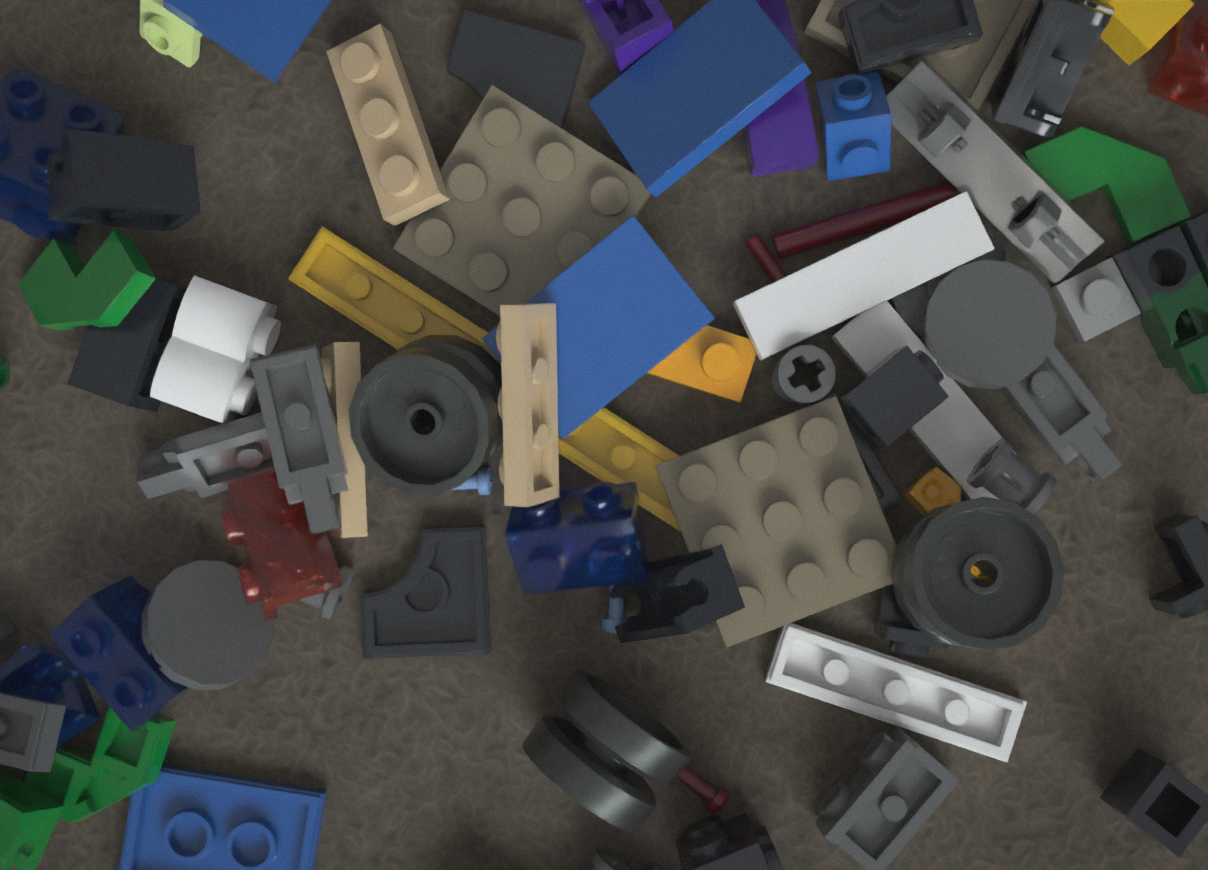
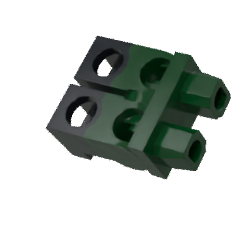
[1106,209,1208,395]

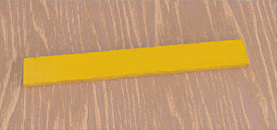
[288,226,680,531]

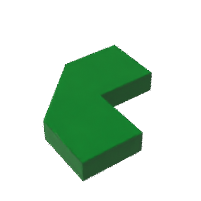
[1022,127,1191,244]
[18,230,156,331]
[24,699,177,823]

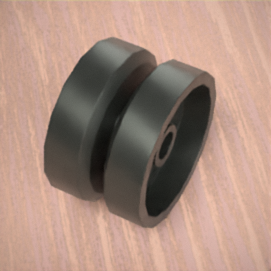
[349,335,503,495]
[891,497,1064,651]
[522,668,692,832]

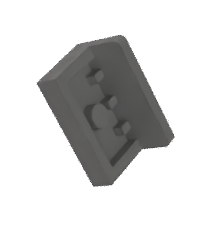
[815,726,960,870]

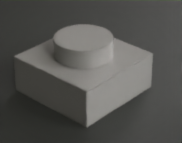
[1051,257,1141,343]

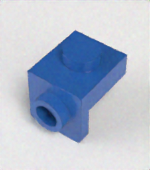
[816,72,891,181]

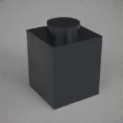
[837,346,949,448]
[1100,748,1208,857]

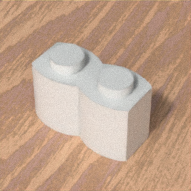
[150,275,281,423]

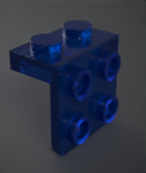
[0,70,124,244]

